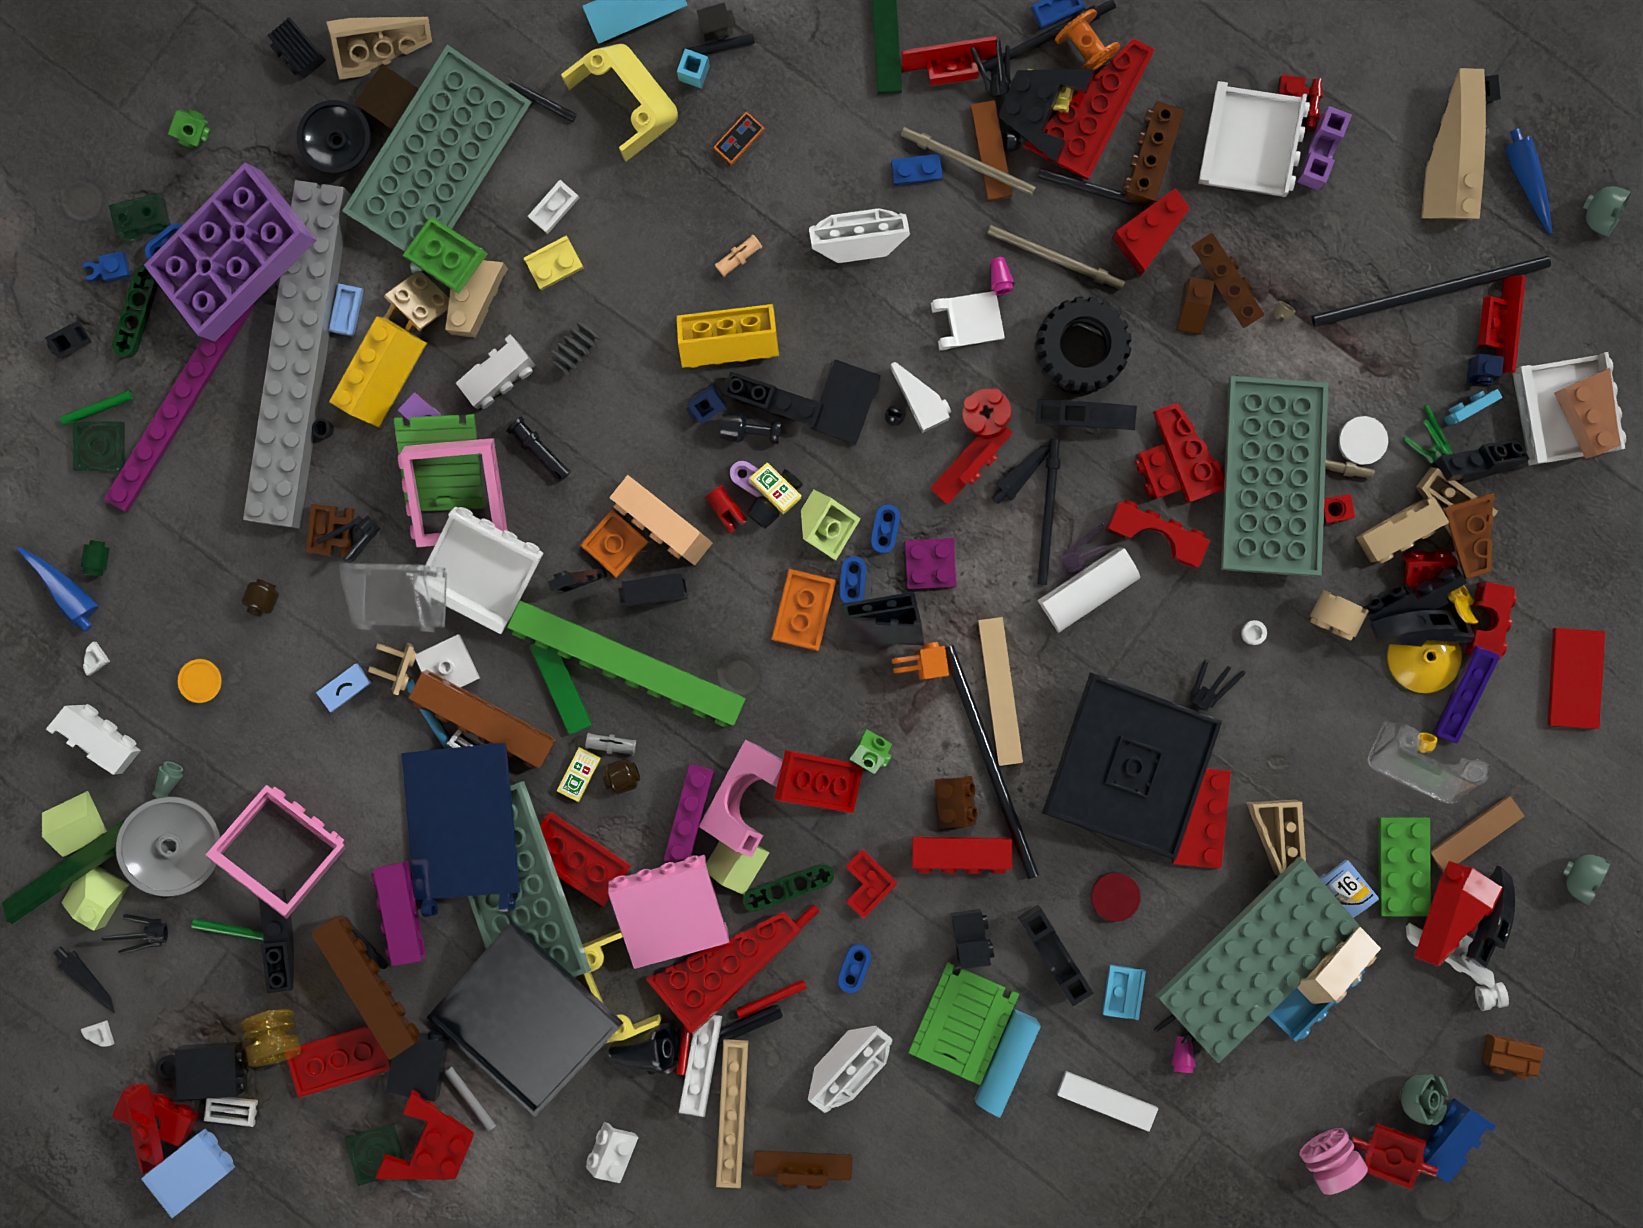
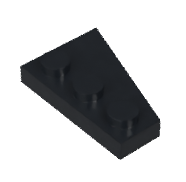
[548,568,607,594]

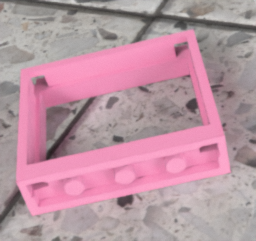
[398,438,508,547]
[206,785,346,919]

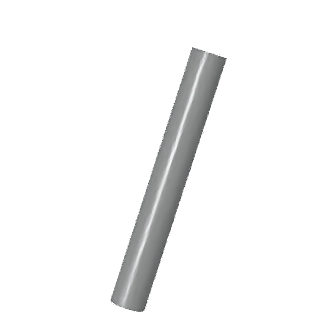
[444,1067,496,1132]

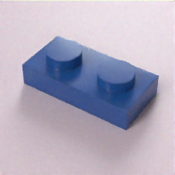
[891,154,943,186]

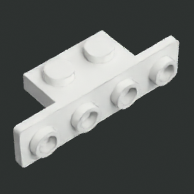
[1406,923,1495,988]

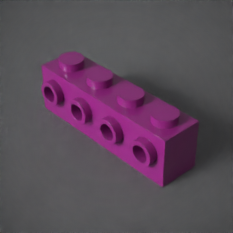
[371,861,426,966]

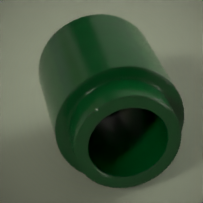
[80,540,110,576]

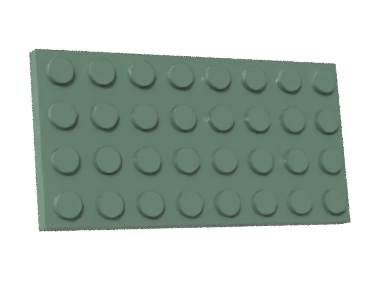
[342,45,531,252]
[1221,376,1328,577]
[468,782,591,977]
[1156,857,1360,1064]

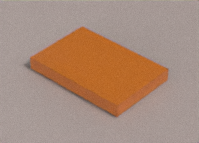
[771,569,836,651]

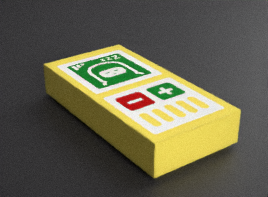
[749,463,801,514]
[557,747,601,802]

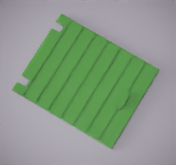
[394,414,485,511]
[908,962,1019,1085]

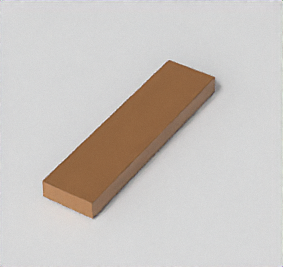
[1430,796,1525,872]

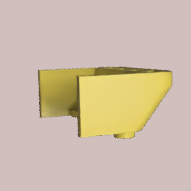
[561,44,678,161]
[575,929,662,1043]

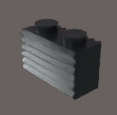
[268,17,326,78]

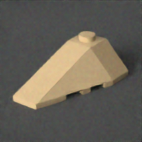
[326,17,432,80]

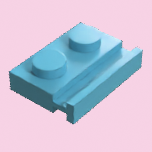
[1443,389,1503,426]
[1102,964,1146,1020]

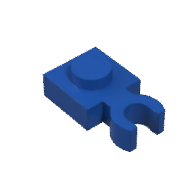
[83,251,131,282]

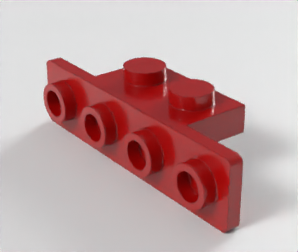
[901,36,998,86]
[1478,275,1526,374]
[930,427,1012,504]
[124,1083,164,1174]

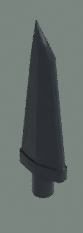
[991,445,1050,504]
[53,947,115,1013]

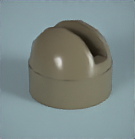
[1273,301,1296,322]

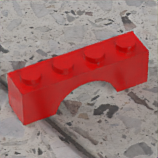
[1105,500,1211,569]

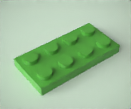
[1378,817,1431,916]

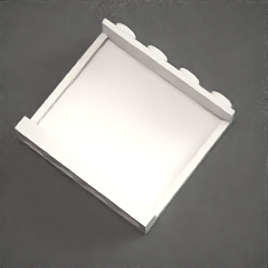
[1198,81,1310,197]
[1513,352,1626,466]
[412,507,544,634]

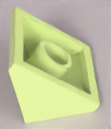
[42,791,107,857]
[706,841,770,895]

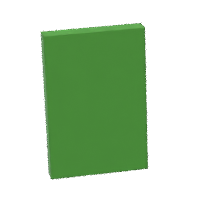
[402,216,488,294]

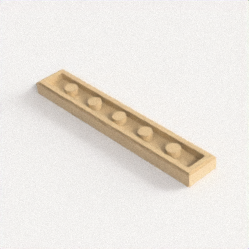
[978,617,1023,766]
[716,1039,748,1188]

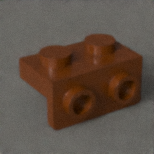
[935,776,978,828]

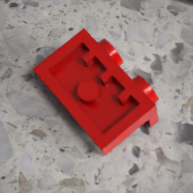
[1135,444,1182,500]
[1402,549,1458,589]

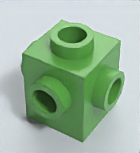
[168,109,211,148]
[850,729,892,774]

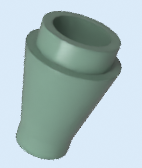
[152,761,183,798]

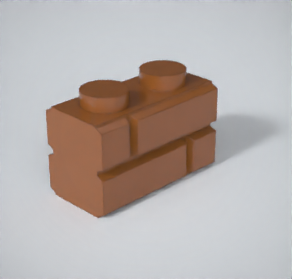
[1481,1034,1544,1079]

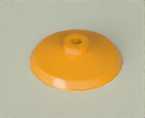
[177,659,222,703]

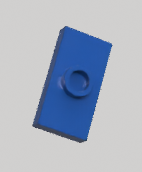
[1031,0,1086,30]

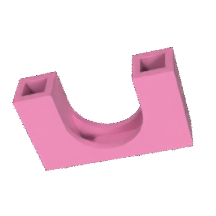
[699,740,783,857]

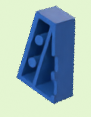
[1423,1099,1496,1183]

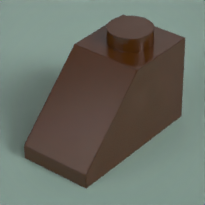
[1176,277,1215,335]

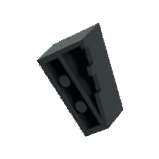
[842,592,924,646]

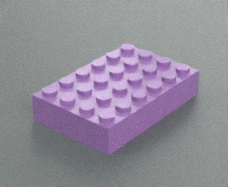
[144,162,316,341]

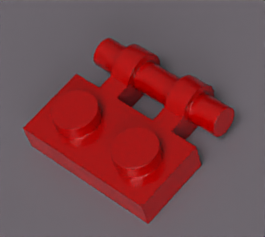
[1277,74,1323,129]

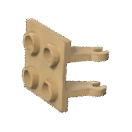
[384,271,449,334]
[368,643,417,695]

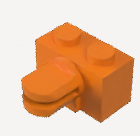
[891,642,949,680]

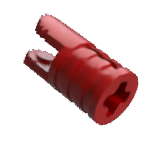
[704,485,747,533]

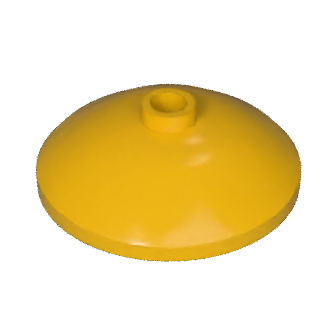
[1387,640,1462,693]

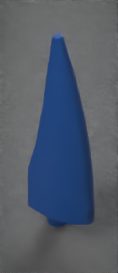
[1504,128,1552,234]
[16,547,99,632]

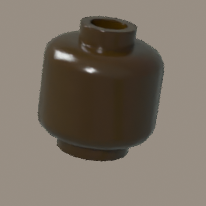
[242,579,279,617]
[602,759,641,795]

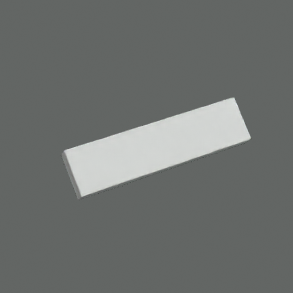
[679,1015,722,1117]
[1057,1071,1158,1132]

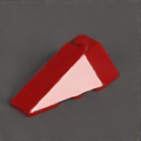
[1415,861,1503,966]

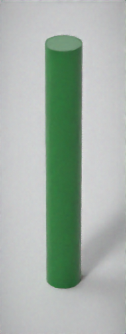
[60,390,133,426]
[192,919,264,941]

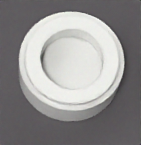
[1241,620,1267,645]

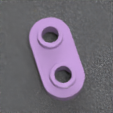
[730,461,765,497]

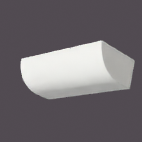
[1037,546,1140,633]

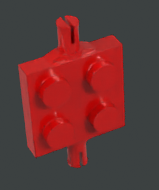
[1352,1123,1438,1190]

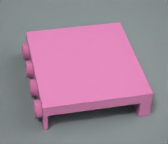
[608,855,729,969]

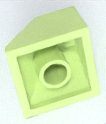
[801,489,861,560]
[61,866,130,931]

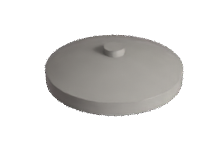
[116,796,220,896]

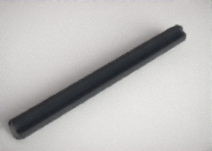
[647,1005,783,1075]

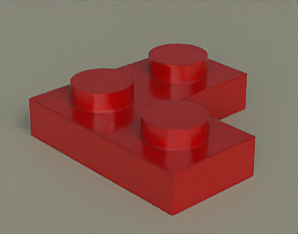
[845,848,898,919]

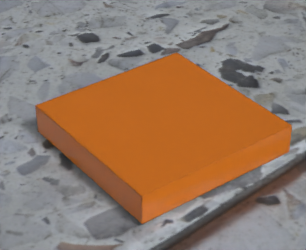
[580,509,649,578]

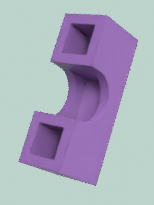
[1296,106,1352,190]

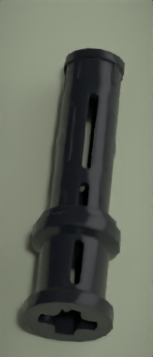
[506,416,571,482]

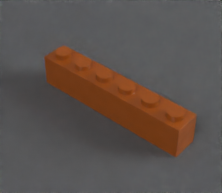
[408,669,557,769]

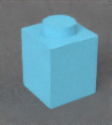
[677,49,710,89]

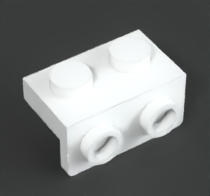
[586,1122,638,1183]

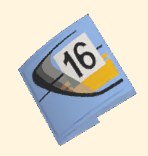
[1319,859,1379,918]

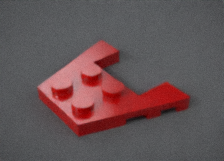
[376,1090,474,1179]

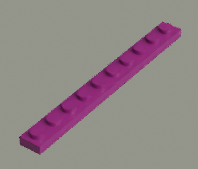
[104,304,255,512]

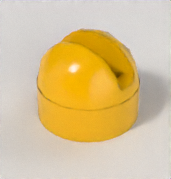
[1416,733,1437,753]

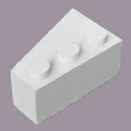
[456,334,536,409]
[46,704,141,775]

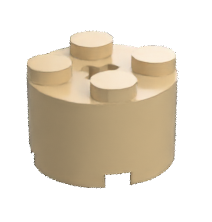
[1310,590,1368,641]

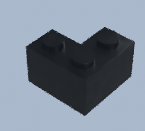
[951,909,994,969]

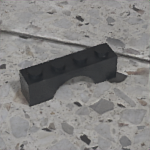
[1017,905,1094,1006]

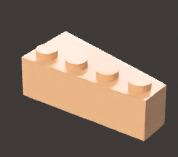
[609,475,713,566]

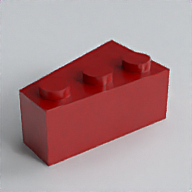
[1112,188,1190,276]

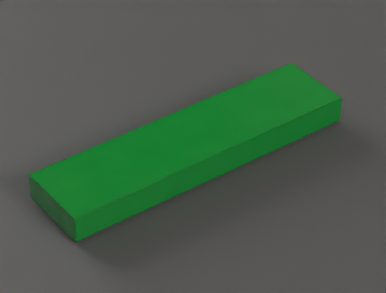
[530,644,593,735]

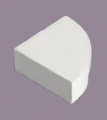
[83,642,110,676]
[81,1020,115,1047]

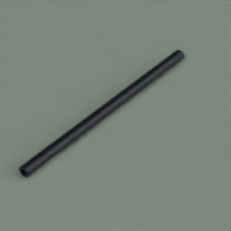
[1311,255,1551,327]
[945,645,1039,879]

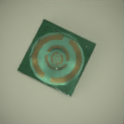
[73,421,125,471]
[345,1123,404,1186]

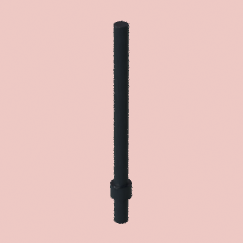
[982,0,1116,72]
[1037,439,1061,585]

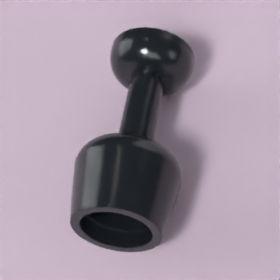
[720,413,781,445]
[747,469,803,529]

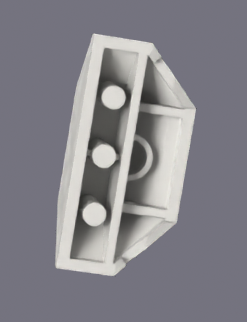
[809,208,910,263]
[808,1026,892,1113]

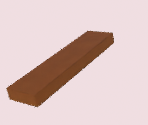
[970,100,1012,201]

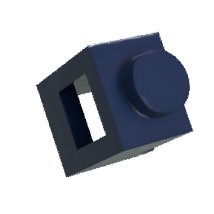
[1467,354,1504,386]
[686,383,726,424]

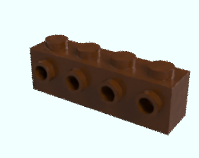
[1122,101,1184,207]

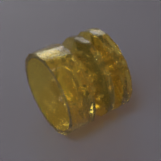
[241,1009,301,1067]

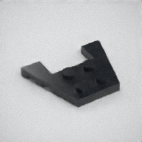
[998,69,1095,163]

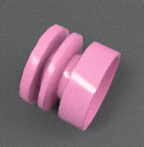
[1299,1128,1368,1195]

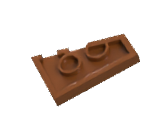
[1443,493,1495,579]

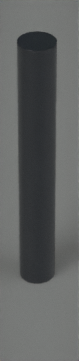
[682,33,755,55]
[508,80,577,123]

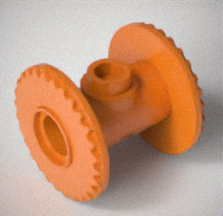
[1055,9,1120,71]

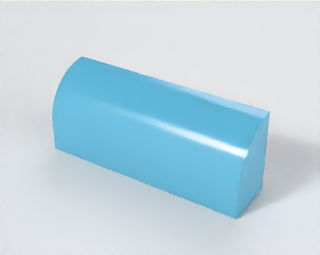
[582,0,688,44]
[974,1009,1041,1118]

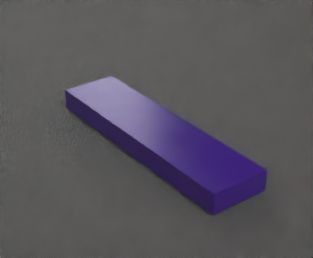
[1433,645,1500,744]

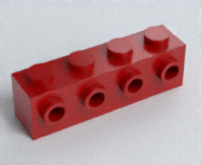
[911,836,1012,874]

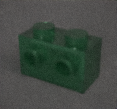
[109,194,171,240]

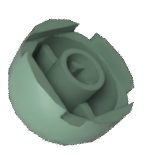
[1583,186,1632,237]
[1563,854,1611,905]
[1400,1074,1448,1125]

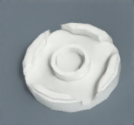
[1338,416,1388,465]

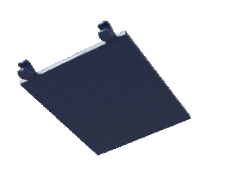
[402,742,520,917]

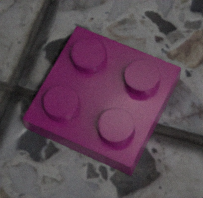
[905,538,957,590]

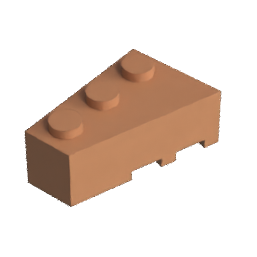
[1554,368,1620,459]

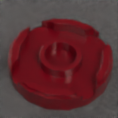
[1091,872,1141,922]

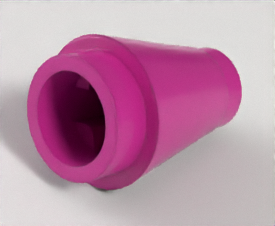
[990,257,1015,295]
[1171,1036,1196,1073]

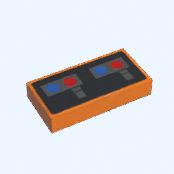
[714,112,764,165]

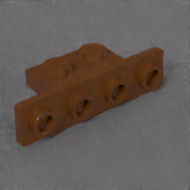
[1192,233,1264,328]
[753,1150,852,1189]

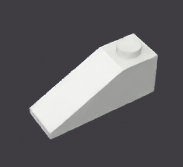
[890,362,951,433]

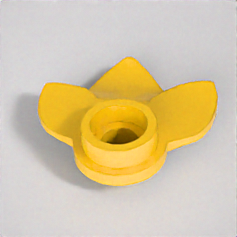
[1447,585,1478,624]

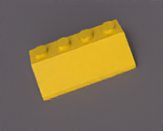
[677,304,779,368]
[329,316,427,427]

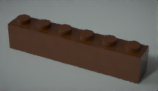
[311,915,420,1060]

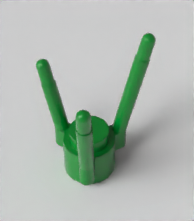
[1403,405,1453,466]

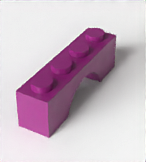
[664,763,715,863]

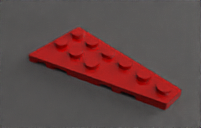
[1023,38,1155,180]
[645,912,802,1034]

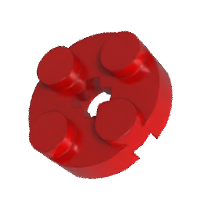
[962,389,1012,438]

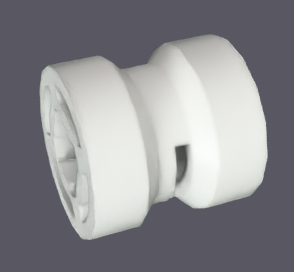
[1475,982,1509,1011]

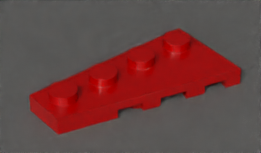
[1153,403,1225,503]
[1171,768,1231,869]

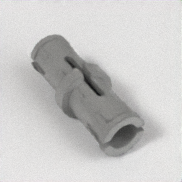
[585,733,636,756]

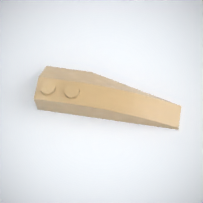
[1421,68,1486,220]

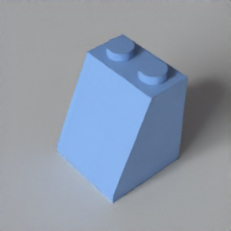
[141,1129,235,1218]

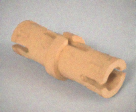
[714,234,762,277]

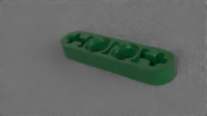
[112,265,158,358]
[743,863,834,912]

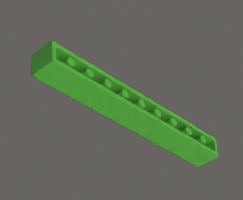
[507,600,746,728]

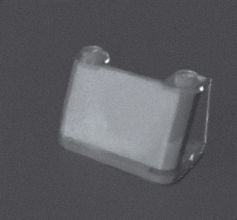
[339,563,447,632]
[1368,721,1494,804]

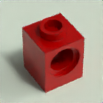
[1323,494,1355,524]

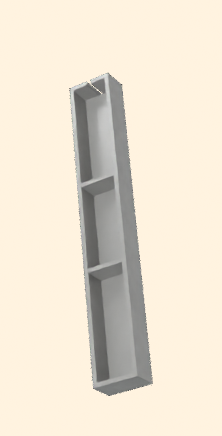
[243,180,351,529]

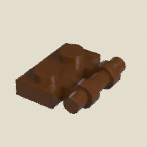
[305,504,355,557]

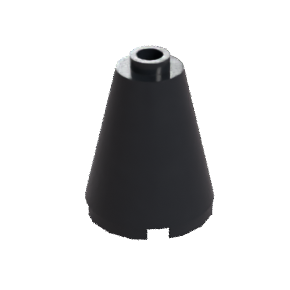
[608,1023,680,1074]

